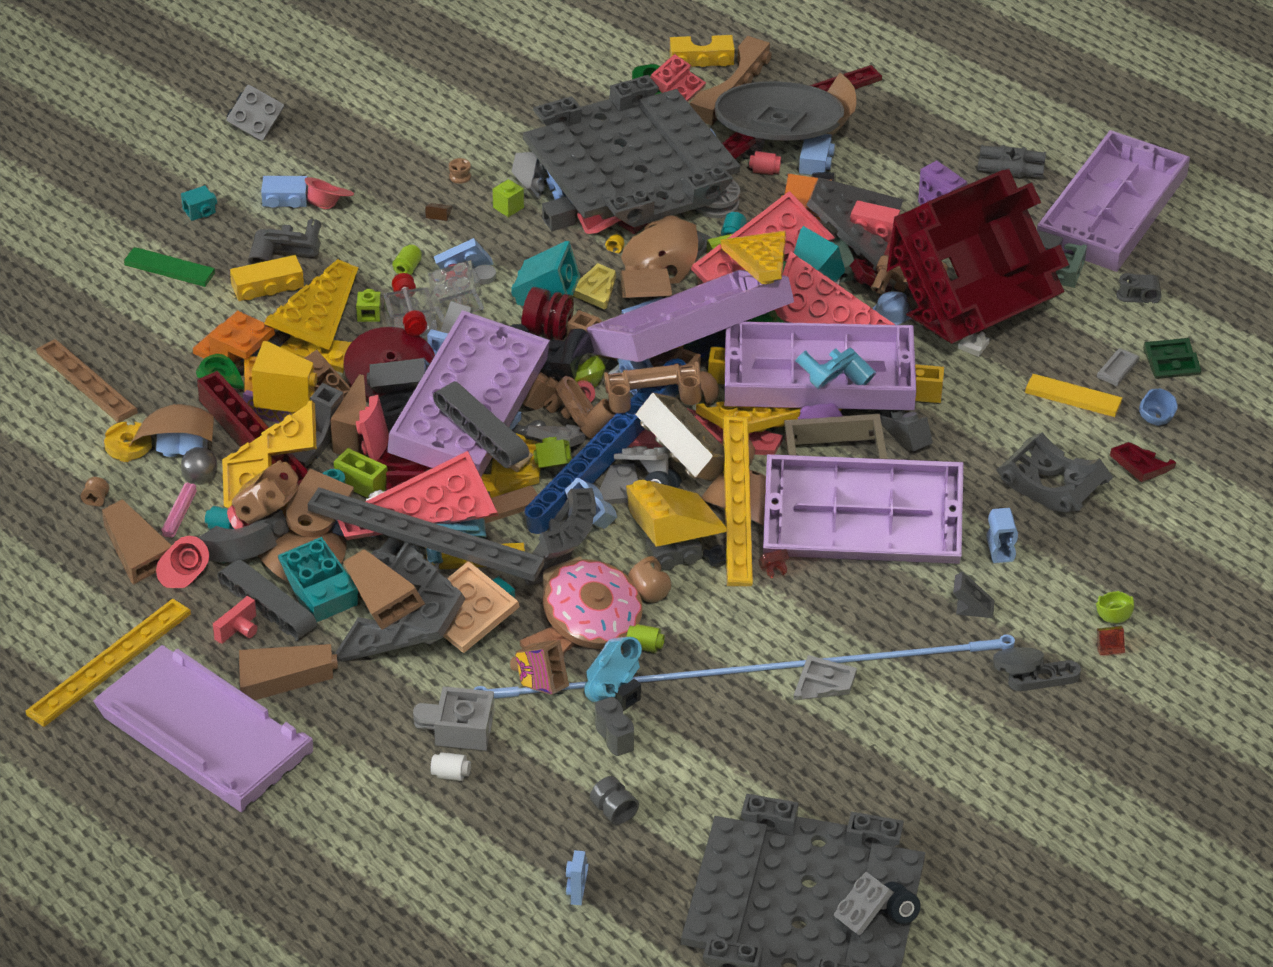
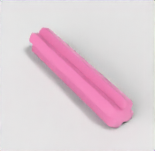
[161,482,197,538]

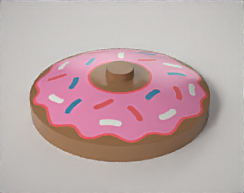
[543,559,642,649]

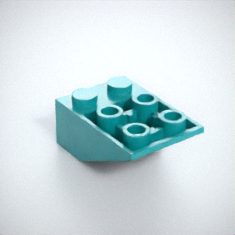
[278,537,358,622]

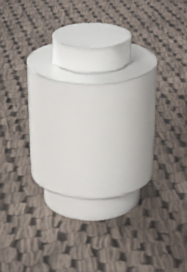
[431,752,471,781]

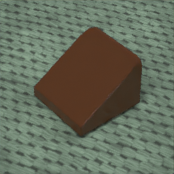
[425,203,453,221]

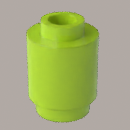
[392,245,422,275]
[627,624,665,653]

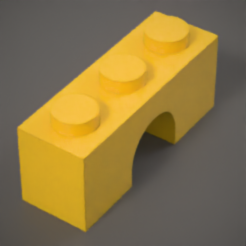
[670,35,735,67]

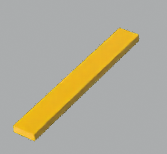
[723,416,753,586]
[26,599,191,727]

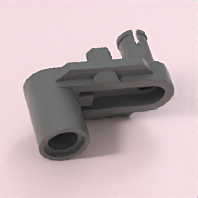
[248,219,322,265]

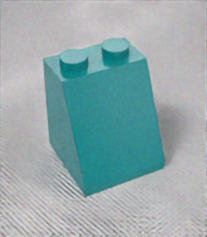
[794,226,846,282]
[511,241,581,306]

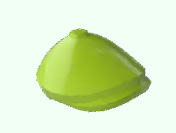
[561,356,605,387]

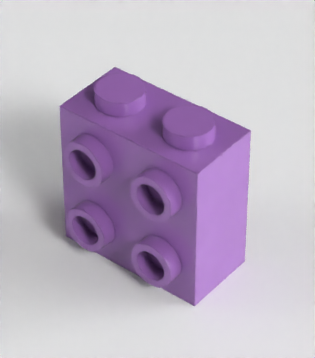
[918,160,967,205]

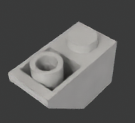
[511,152,547,200]

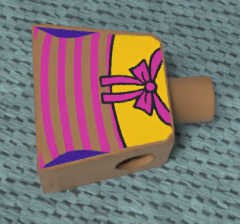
[510,640,569,695]

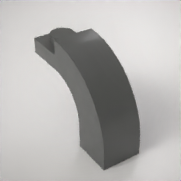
[292,383,343,468]
[198,509,290,562]

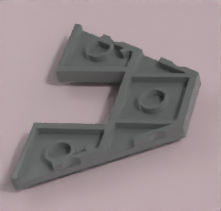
[807,177,903,271]
[335,542,465,662]

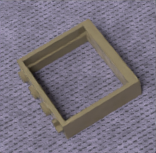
[784,414,888,459]

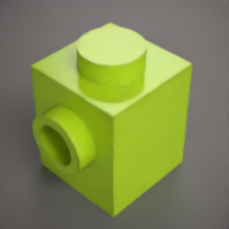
[493,179,524,218]
[533,437,572,469]

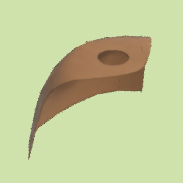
[827,73,856,135]
[621,220,698,284]
[128,404,214,448]
[701,470,778,526]
[258,530,347,582]

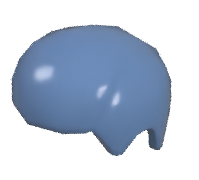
[1139,388,1178,426]

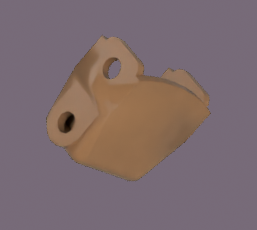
[232,460,299,524]

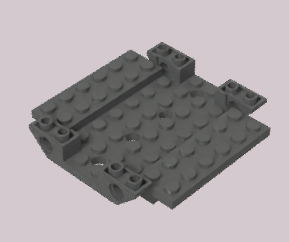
[523,75,740,227]
[681,793,925,967]

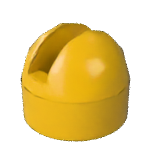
[605,234,625,254]

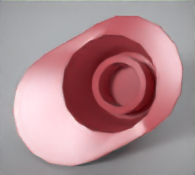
[304,177,354,209]
[156,536,209,588]

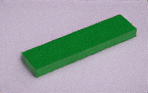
[124,247,215,287]

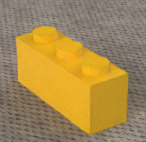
[230,255,304,301]

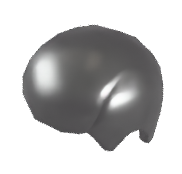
[181,447,218,485]

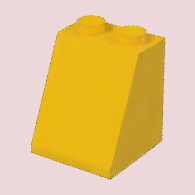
[252,341,317,412]

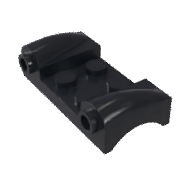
[510,324,594,379]

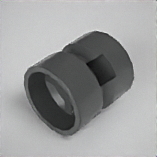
[590,776,639,826]

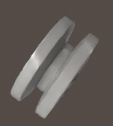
[696,180,740,218]

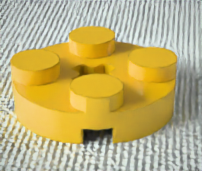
[104,422,152,462]

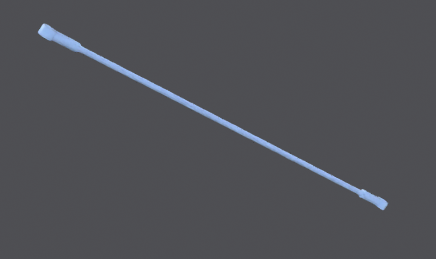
[474,635,1015,699]

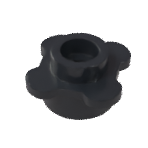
[703,545,726,567]

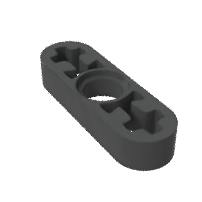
[1008,660,1081,691]

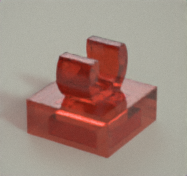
[758,549,789,578]
[1097,626,1125,655]

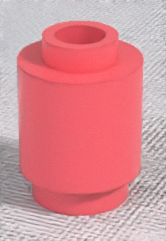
[749,151,781,175]

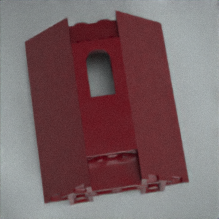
[886,168,1069,344]

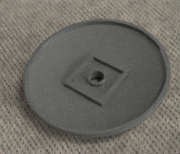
[715,81,844,141]

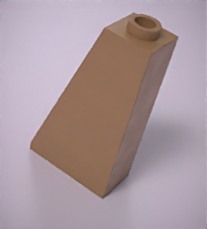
[102,499,172,585]
[343,549,425,630]
[239,644,338,701]

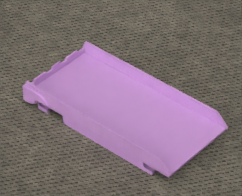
[93,645,313,813]

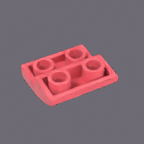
[650,54,706,102]
[356,395,389,461]

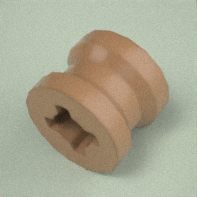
[449,158,471,184]
[80,477,110,507]

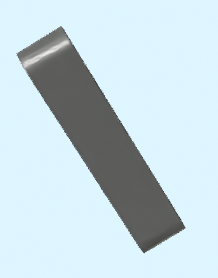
[433,381,529,468]
[217,559,317,641]

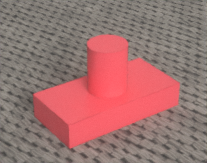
[213,596,257,644]

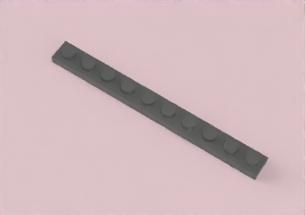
[308,487,544,581]

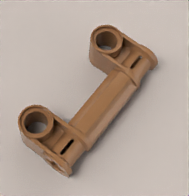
[604,361,702,413]

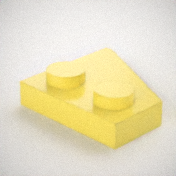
[573,263,616,309]

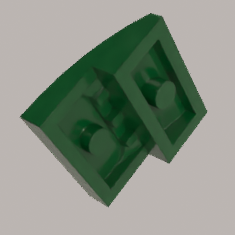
[1143,338,1201,379]

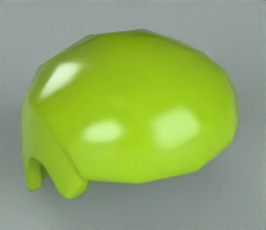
[1096,591,1134,624]

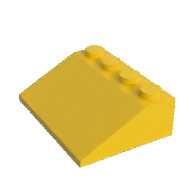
[626,480,727,547]

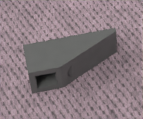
[871,409,933,451]

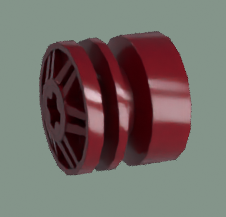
[521,287,574,341]

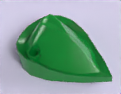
[196,354,244,389]

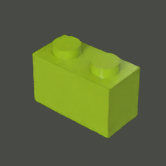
[334,448,387,498]

